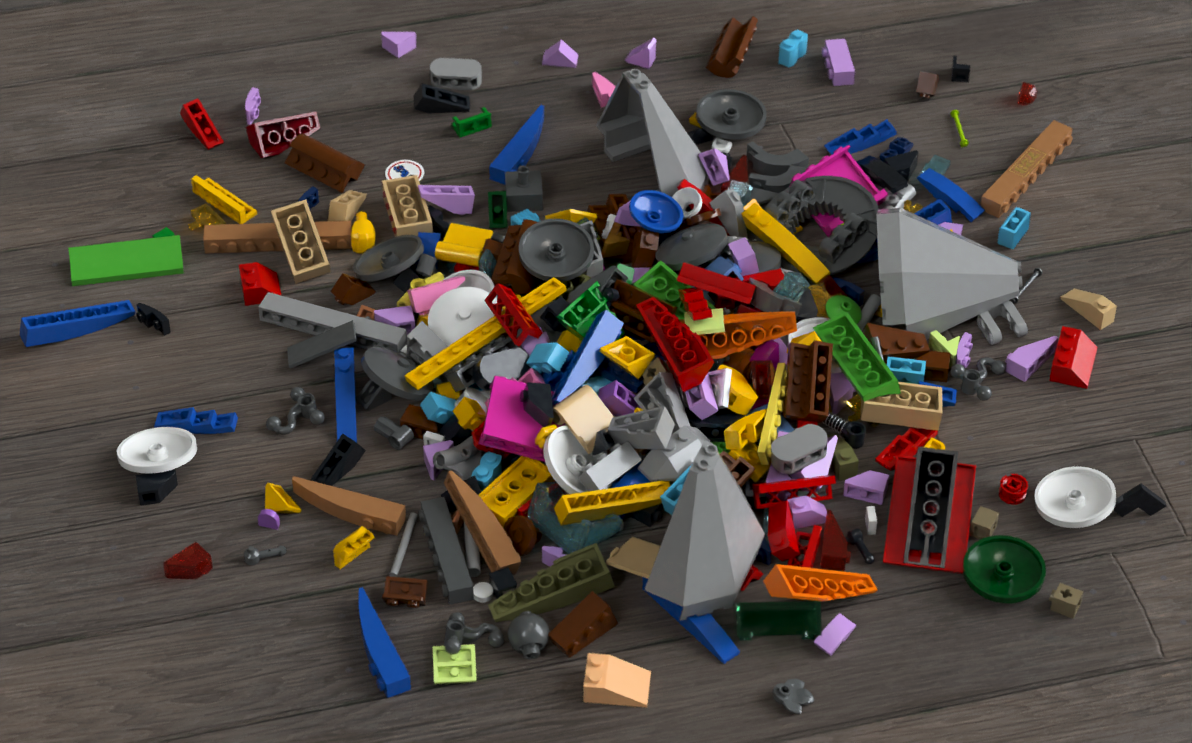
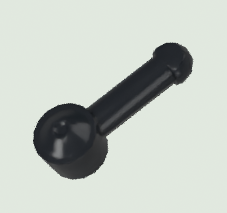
[602,287,620,309]
[843,528,875,564]

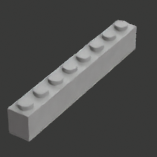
[258,292,407,352]

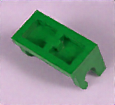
[452,107,492,138]

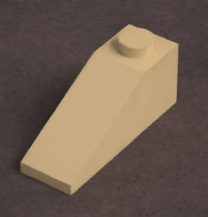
[328,190,367,221]
[1061,289,1117,330]

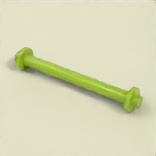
[950,110,969,147]

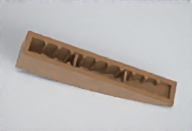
[444,471,521,574]
[292,476,406,536]

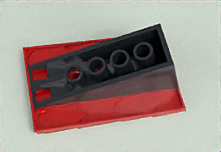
[883,447,976,574]

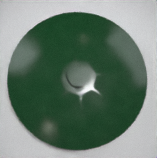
[963,535,1046,603]

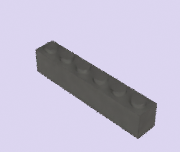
[418,497,474,605]

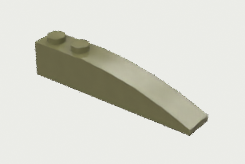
[488,543,615,622]

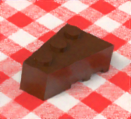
[862,323,930,365]
[548,591,618,658]

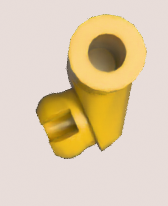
[535,424,557,449]

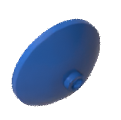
[629,190,683,233]

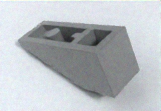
[709,189,748,239]

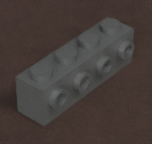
[446,335,522,392]

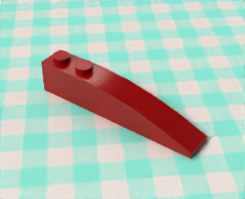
[636,297,714,392]

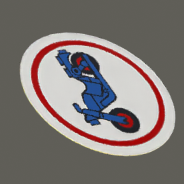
[385,160,424,181]

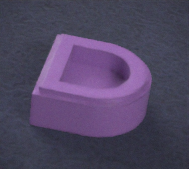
[258,509,280,530]

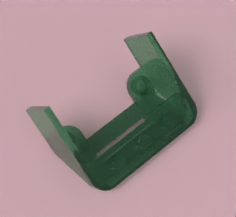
[733,601,822,640]

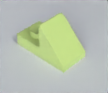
[928,330,960,368]

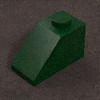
[488,191,507,228]

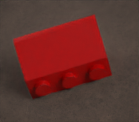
[1049,326,1098,389]

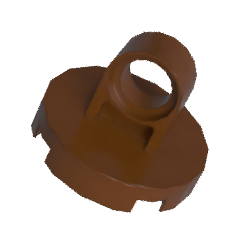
[685,208,721,226]
[503,515,542,556]

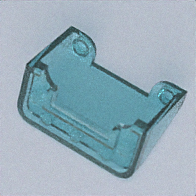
[528,481,623,554]

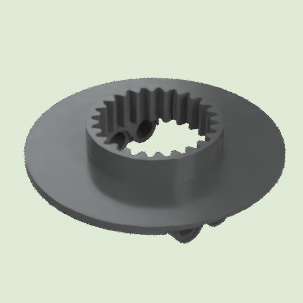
[756,176,879,278]

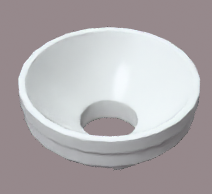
[672,187,702,220]

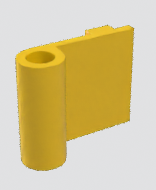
[435,223,493,267]

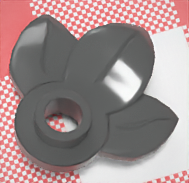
[773,679,814,714]

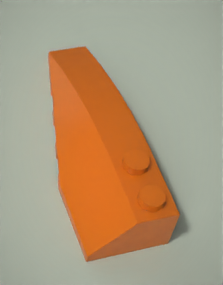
[679,311,797,359]
[763,564,878,602]

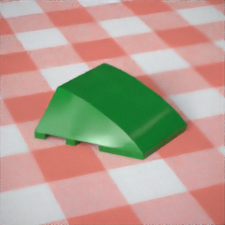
[556,281,625,342]

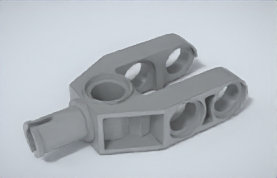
[977,300,1028,345]

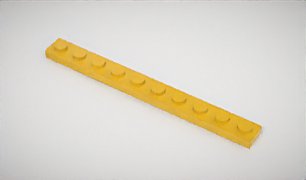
[405,277,567,390]

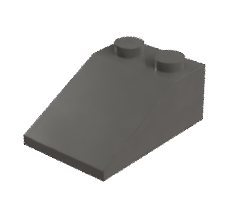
[567,265,628,304]

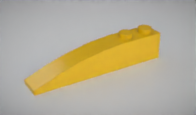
[741,203,831,285]
[554,481,671,525]

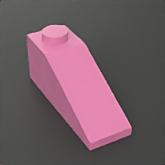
[407,275,465,315]

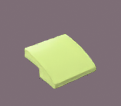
[684,308,725,335]
[433,644,477,684]

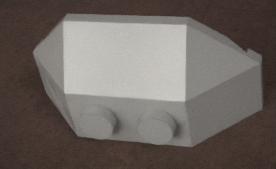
[638,426,710,482]

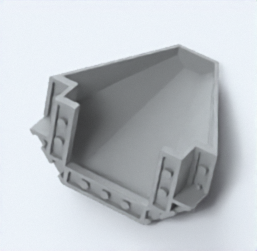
[596,69,709,207]
[876,208,1023,340]
[645,440,765,621]

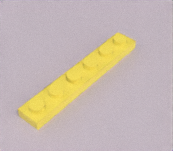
[757,363,787,465]

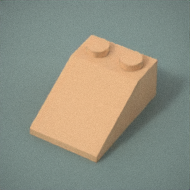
[583,653,651,708]

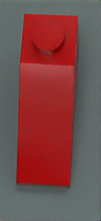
[180,98,224,150]
[768,500,800,562]

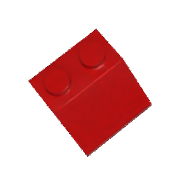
[239,262,282,306]

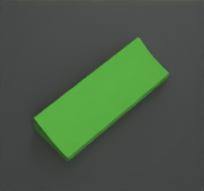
[68,235,184,286]
[633,261,717,320]
[813,312,901,402]

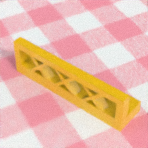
[191,175,257,224]

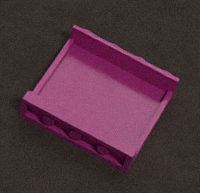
[789,145,888,237]
[479,375,568,462]

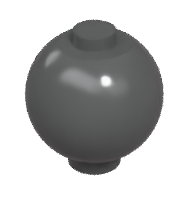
[508,611,550,659]

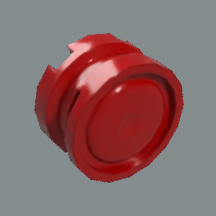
[999,473,1028,505]

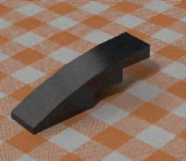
[856,155,908,194]

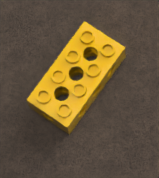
[478,456,554,527]

